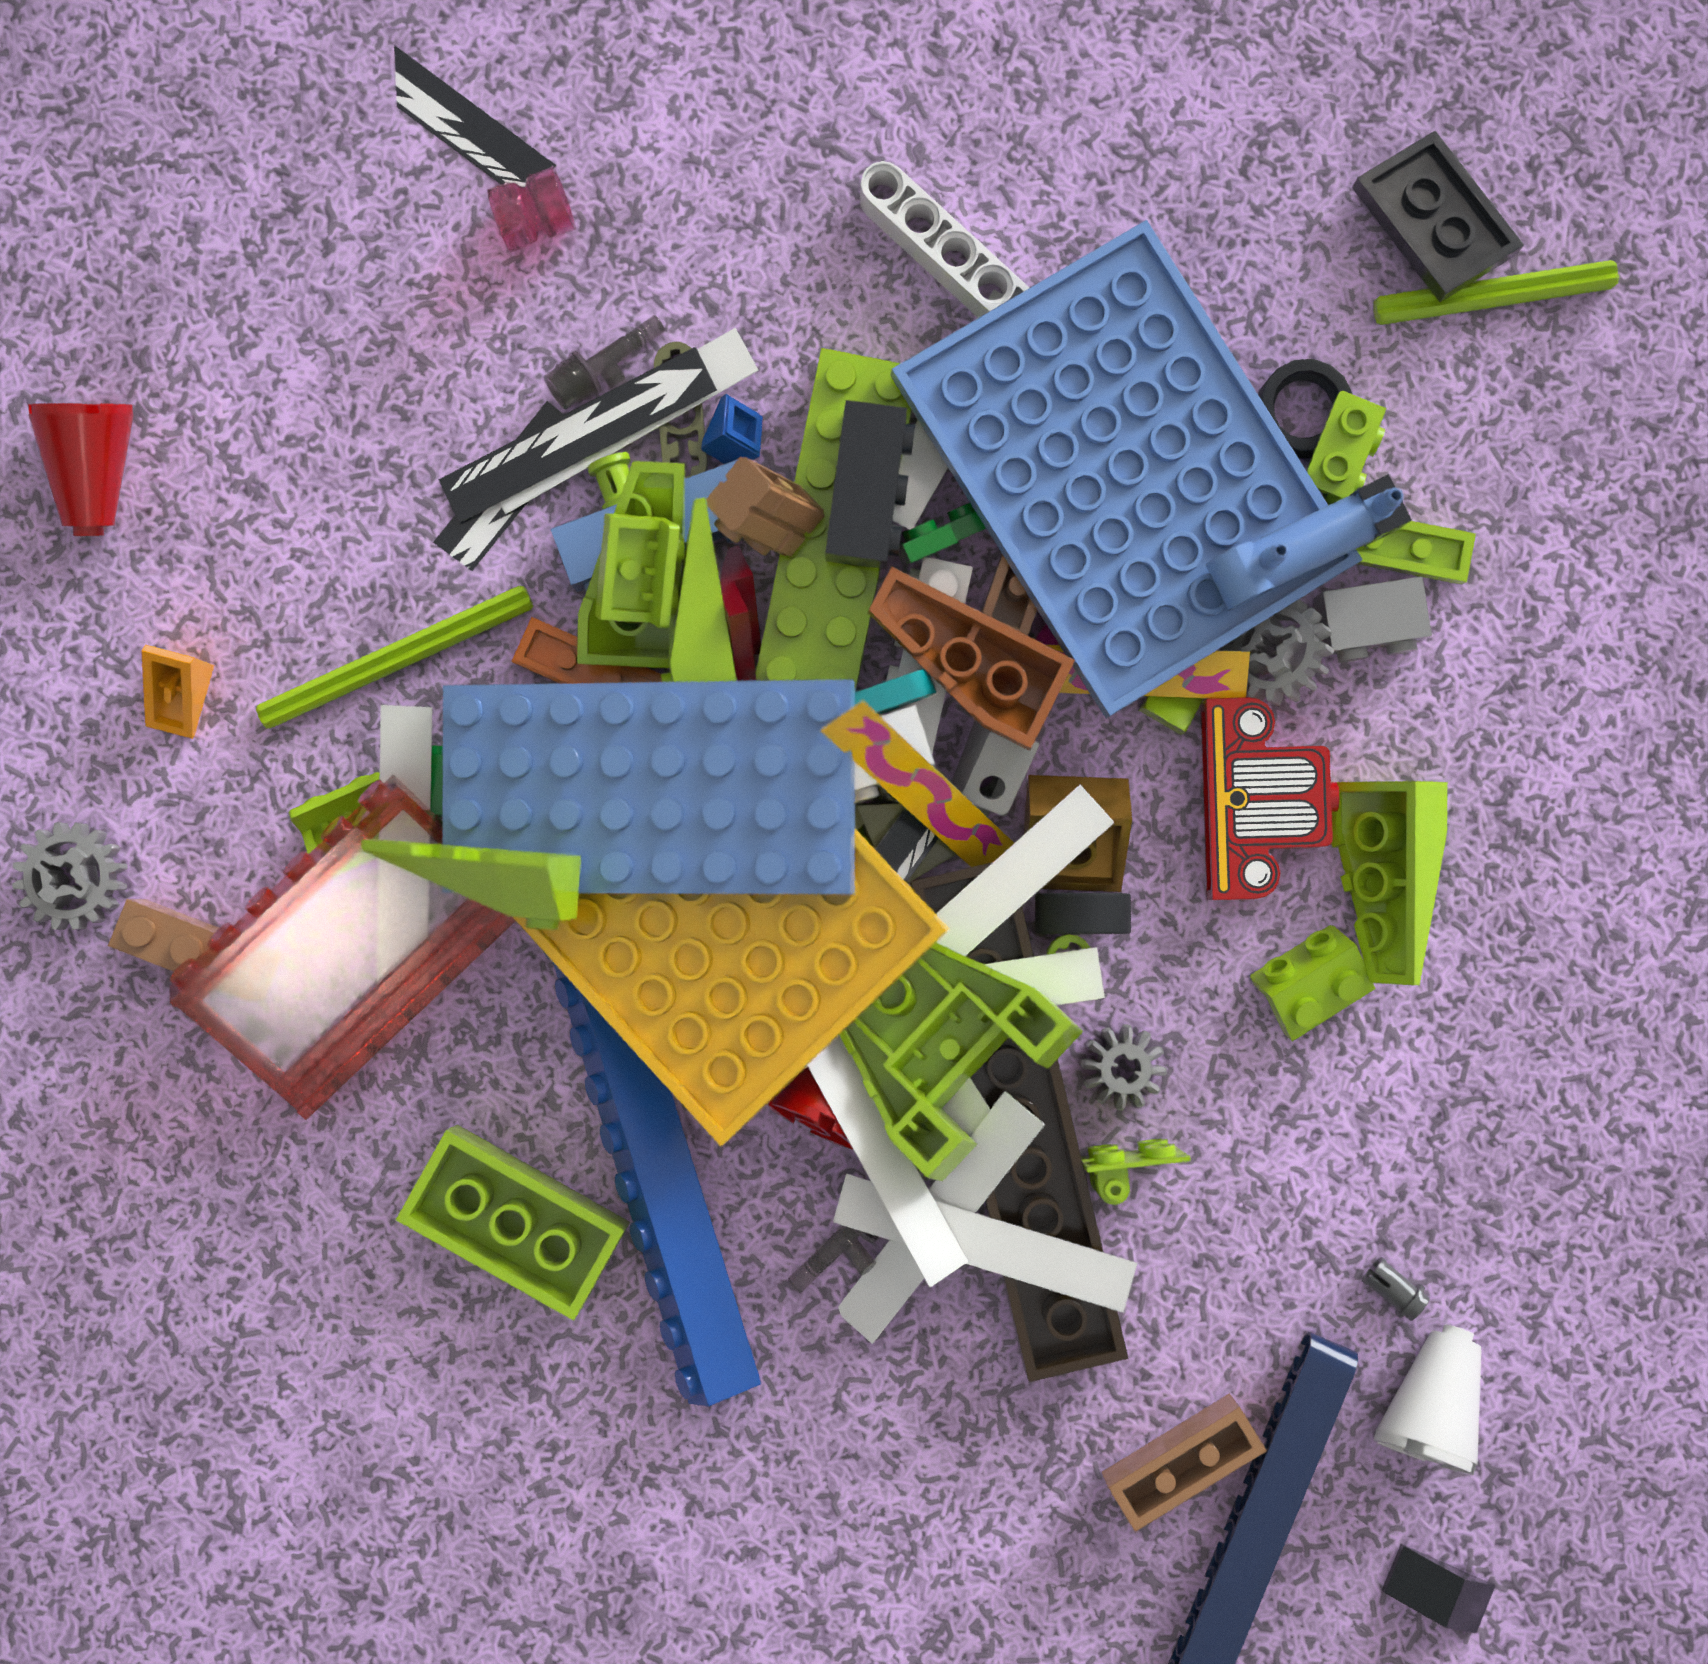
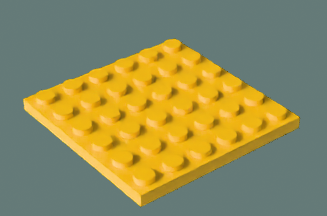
[513,829,950,1146]

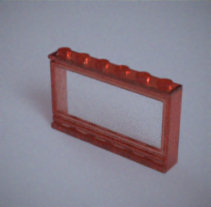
[169,774,516,1120]

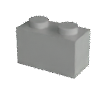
[1313,576,1432,663]

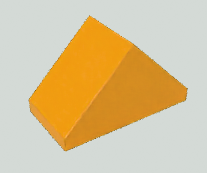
[141,645,214,739]

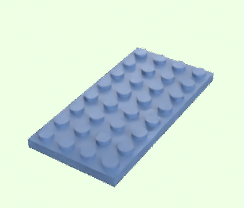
[442,680,855,894]

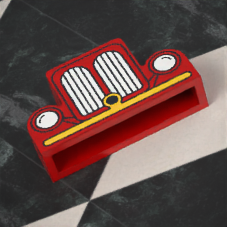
[1200,697,1339,900]

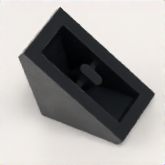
[1382,1544,1495,1633]

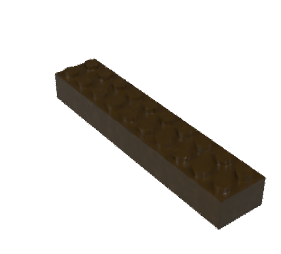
[910,862,1129,1382]

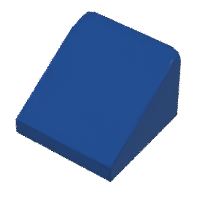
[701,394,763,464]

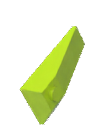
[577,461,685,668]
[361,839,581,930]

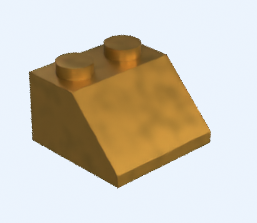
[1024,775,1132,892]

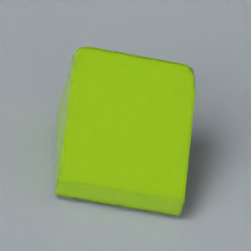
[1138,696,1203,735]

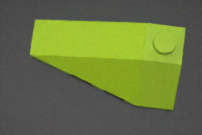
[661,497,736,682]
[1331,781,1448,986]

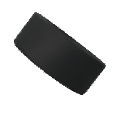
[1258,359,1353,459]
[1035,893,1131,934]

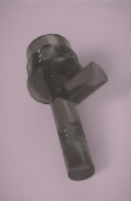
[543,315,665,410]
[788,1225,879,1293]

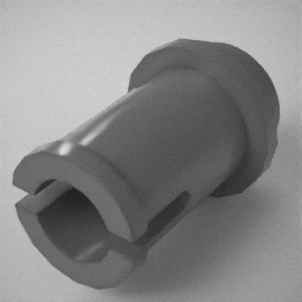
[1362,1257,1430,1321]

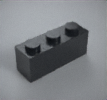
[825,400,915,569]

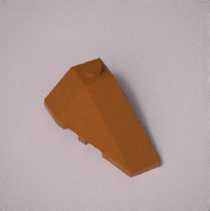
[868,567,1075,751]

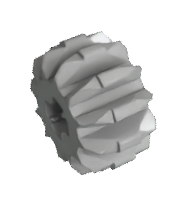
[1080,1024,1167,1110]

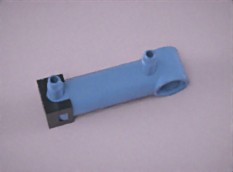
[1206,474,1412,611]

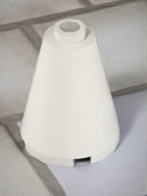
[1374,1324,1482,1475]

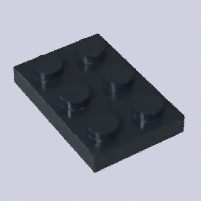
[1352,131,1524,302]

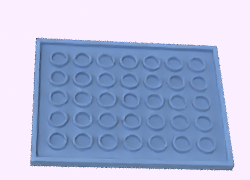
[890,220,1363,719]

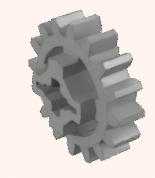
[1222,599,1334,706]
[12,822,128,930]

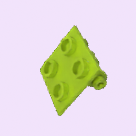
[1081,1139,1191,1205]

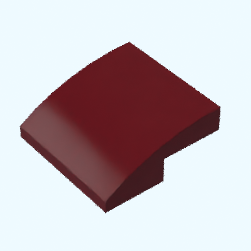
[720,545,761,681]

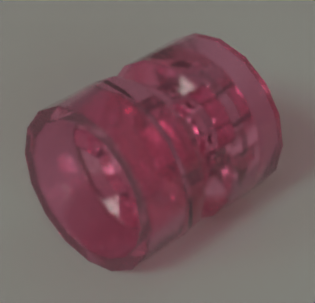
[487,166,576,252]

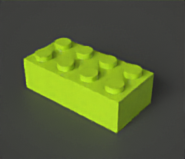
[396,1124,630,1321]

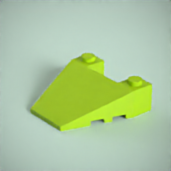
[840,943,1084,1181]

